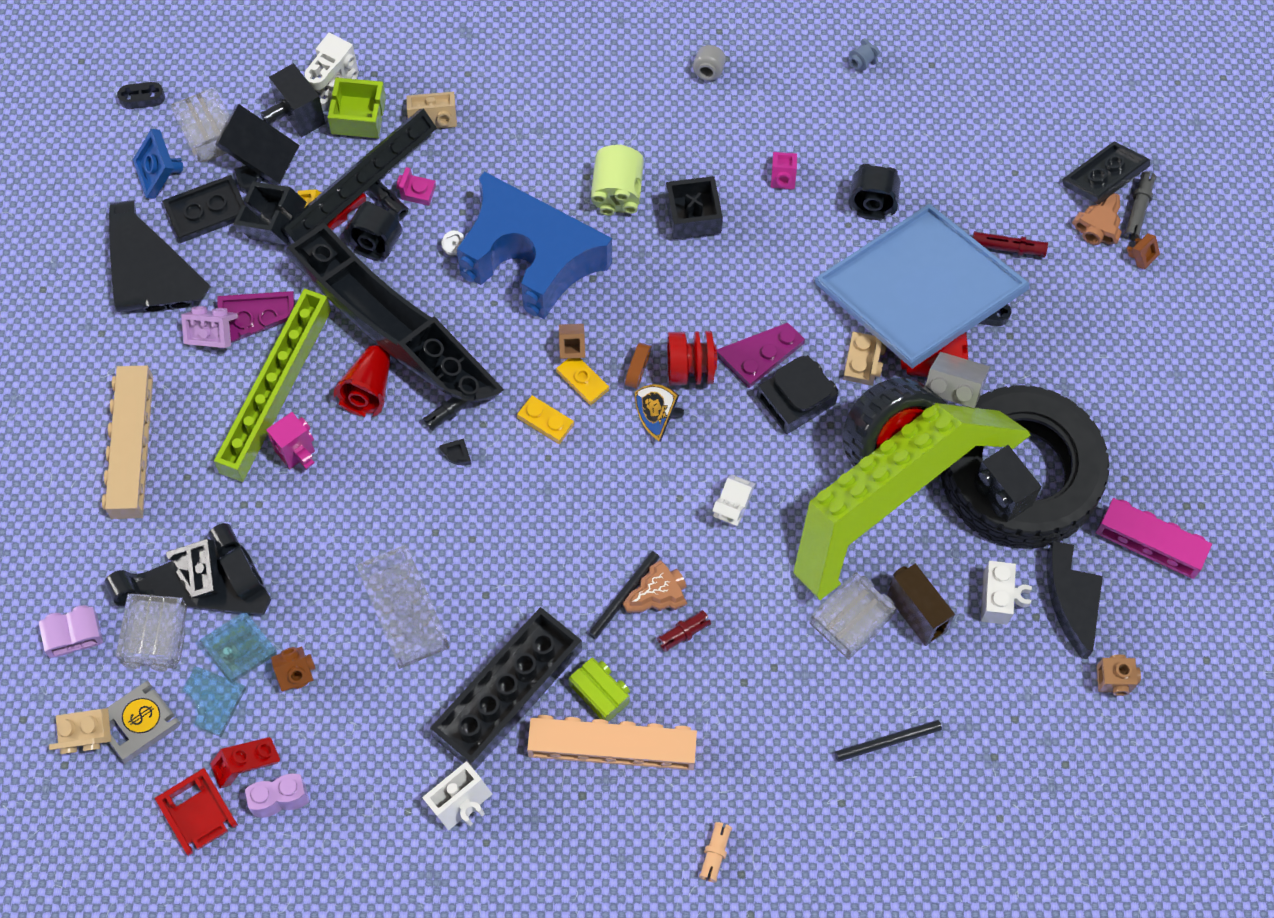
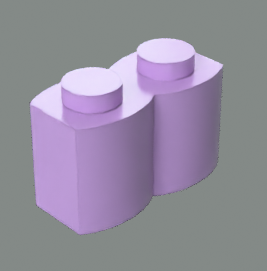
[39,605,103,658]
[245,774,309,818]

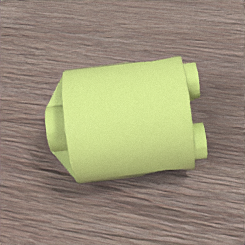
[591,145,644,216]

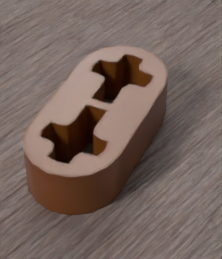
[625,342,652,389]

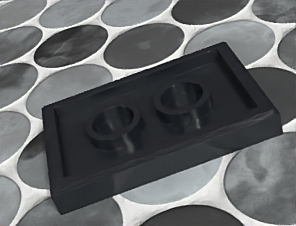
[215,104,300,185]
[1062,141,1151,205]
[162,175,245,243]

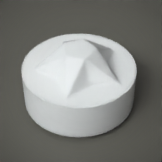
[441,231,465,256]

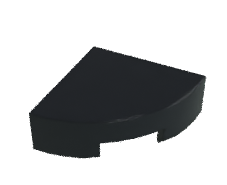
[439,438,471,466]

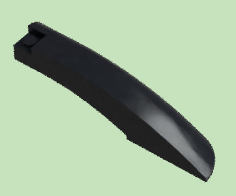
[286,223,504,401]

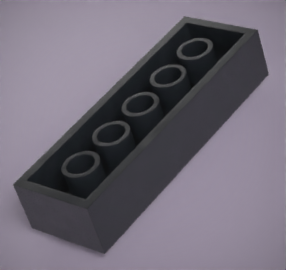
[430,607,582,770]

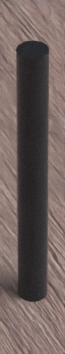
[588,551,660,639]
[835,720,942,762]

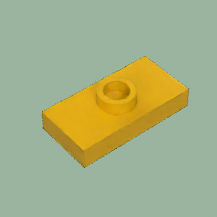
[556,358,609,406]

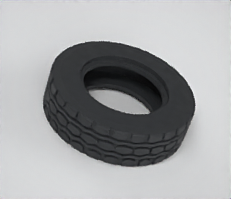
[941,385,1109,549]

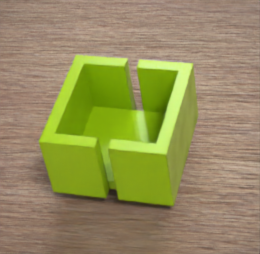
[327,77,386,138]

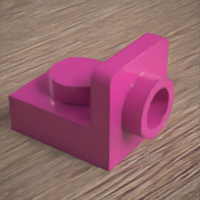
[771,152,797,189]
[397,167,436,206]

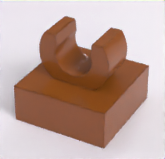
[1127,233,1160,269]

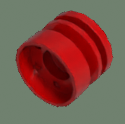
[667,331,717,386]

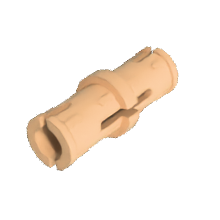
[699,822,732,883]

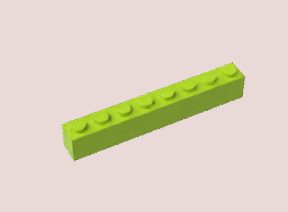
[214,288,331,482]

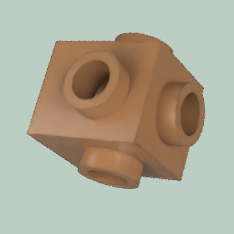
[1096,654,1141,696]

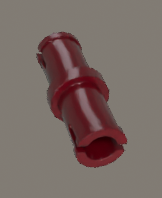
[657,610,711,652]

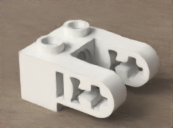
[305,33,359,111]

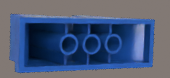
[457,171,612,319]

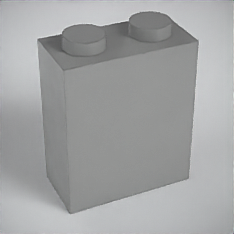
[925,352,990,408]

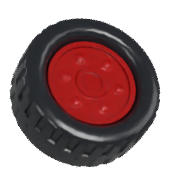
[843,378,947,467]

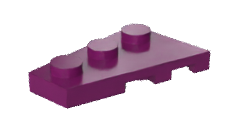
[217,291,295,343]
[717,323,805,388]

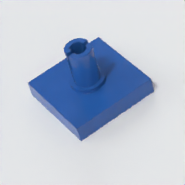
[133,129,183,199]

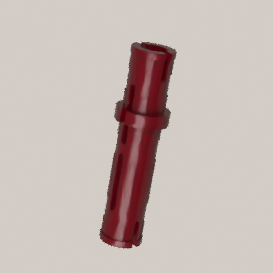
[972,231,1048,258]

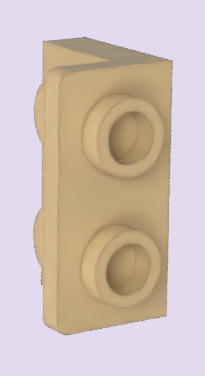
[407,92,457,128]
[843,331,886,386]
[49,708,111,754]

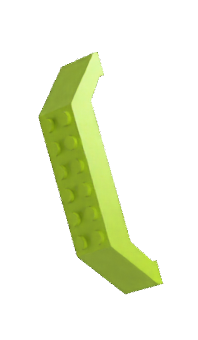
[793,403,1031,600]

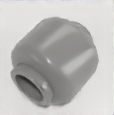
[693,45,726,81]

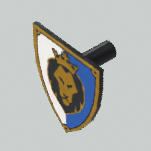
[635,384,684,442]

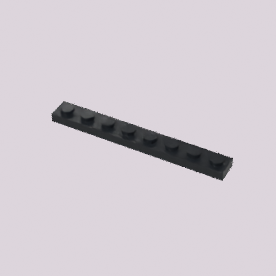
[280,108,437,244]

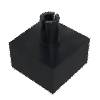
[260,63,326,138]

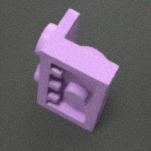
[181,306,238,348]

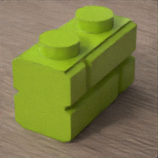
[568,657,630,722]

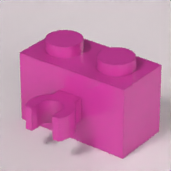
[266,412,315,470]

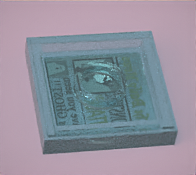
[199,613,277,684]

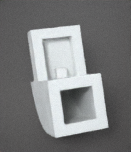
[712,474,755,526]

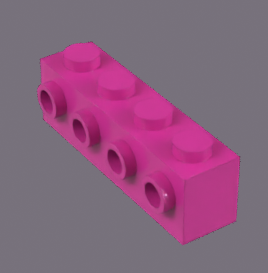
[1095,498,1212,579]

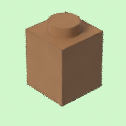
[559,324,585,359]

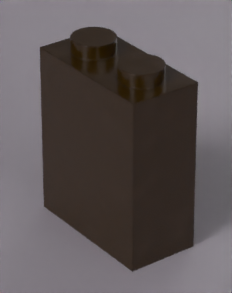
[887,563,955,646]

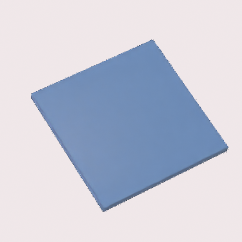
[815,204,1030,368]

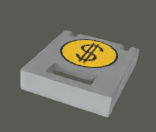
[107,681,181,764]

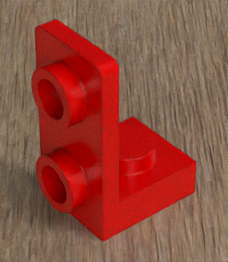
[210,737,280,788]

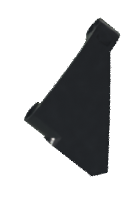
[109,200,211,312]
[105,523,271,615]

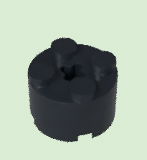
[849,164,901,220]
[344,201,402,260]

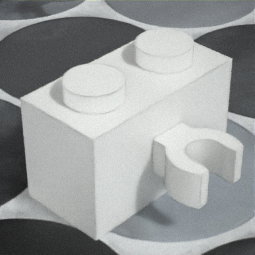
[981,561,1032,625]
[422,761,492,830]

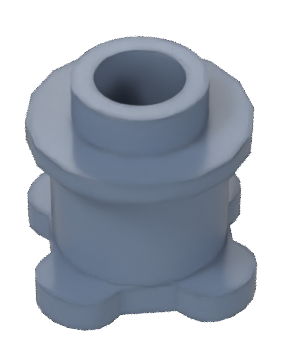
[849,38,880,71]

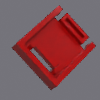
[155,768,238,856]

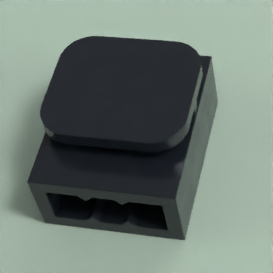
[757,355,838,435]

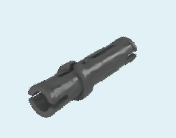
[1124,171,1156,241]

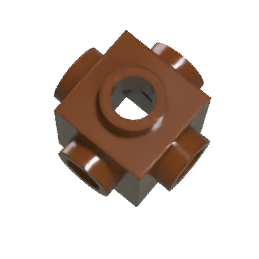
[271,646,316,692]

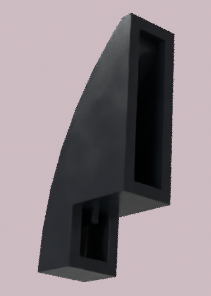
[1046,541,1103,659]

